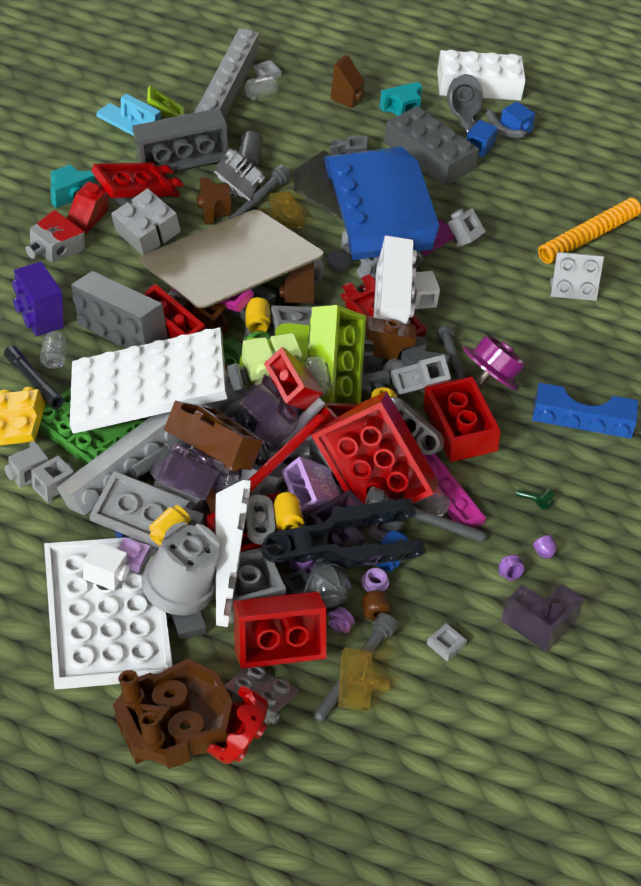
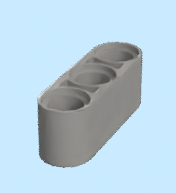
[391,397,444,455]

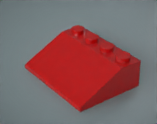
[311,391,439,506]

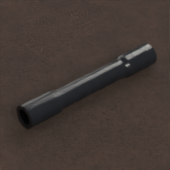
[4,345,64,409]

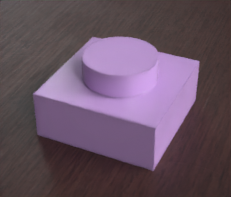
[118,537,150,573]

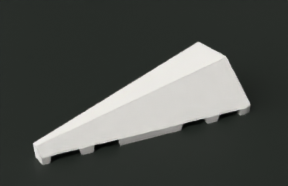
[215,480,251,627]

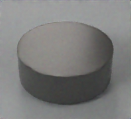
[327,251,351,273]

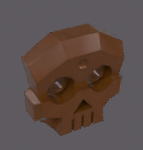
[113,658,235,769]

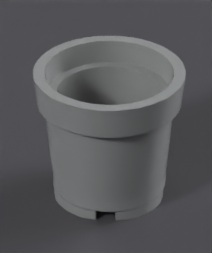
[142,522,219,616]

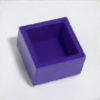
[12,261,63,337]

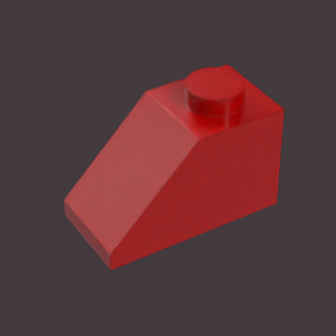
[67,181,108,235]
[264,347,323,410]

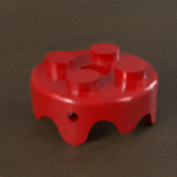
[207,686,269,765]

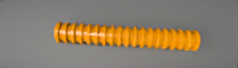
[538,197,641,264]

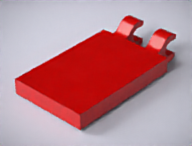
[92,163,184,198]
[340,274,427,337]

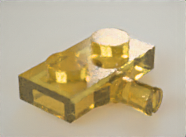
[259,192,305,229]
[338,647,390,711]

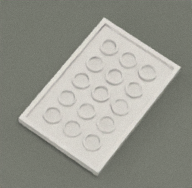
[70,327,228,434]
[44,537,172,690]

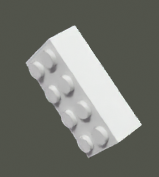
[437,50,525,100]
[373,236,417,324]

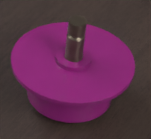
[463,334,525,391]

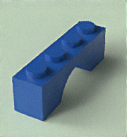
[532,382,638,439]

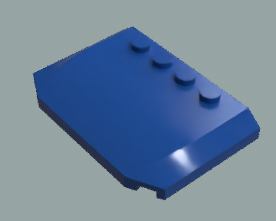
[325,146,439,260]

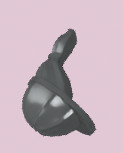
[447,74,483,134]
[304,559,352,615]

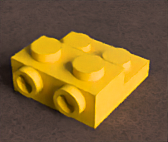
[0,387,46,445]

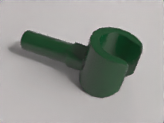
[516,489,555,510]

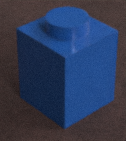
[500,102,535,134]
[466,120,498,157]

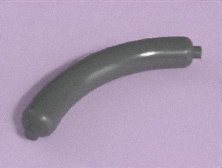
[486,108,527,139]

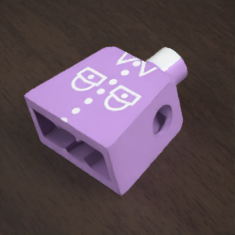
[281,457,343,515]

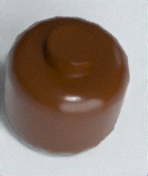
[361,590,391,621]

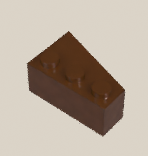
[164,400,263,472]

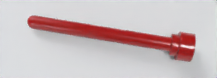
[248,414,325,497]

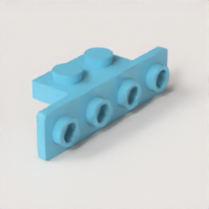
[97,94,161,136]

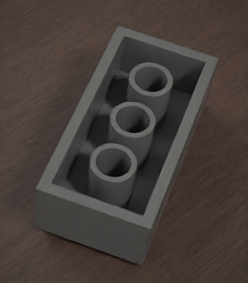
[384,106,479,186]
[132,108,228,171]
[71,271,168,349]

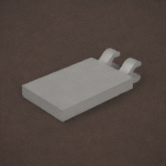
[90,471,204,548]

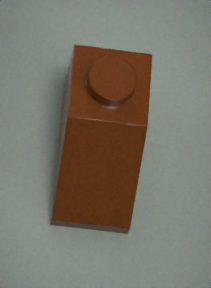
[331,55,365,108]
[278,261,314,305]

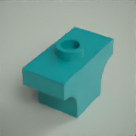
[379,82,422,116]
[50,164,95,208]

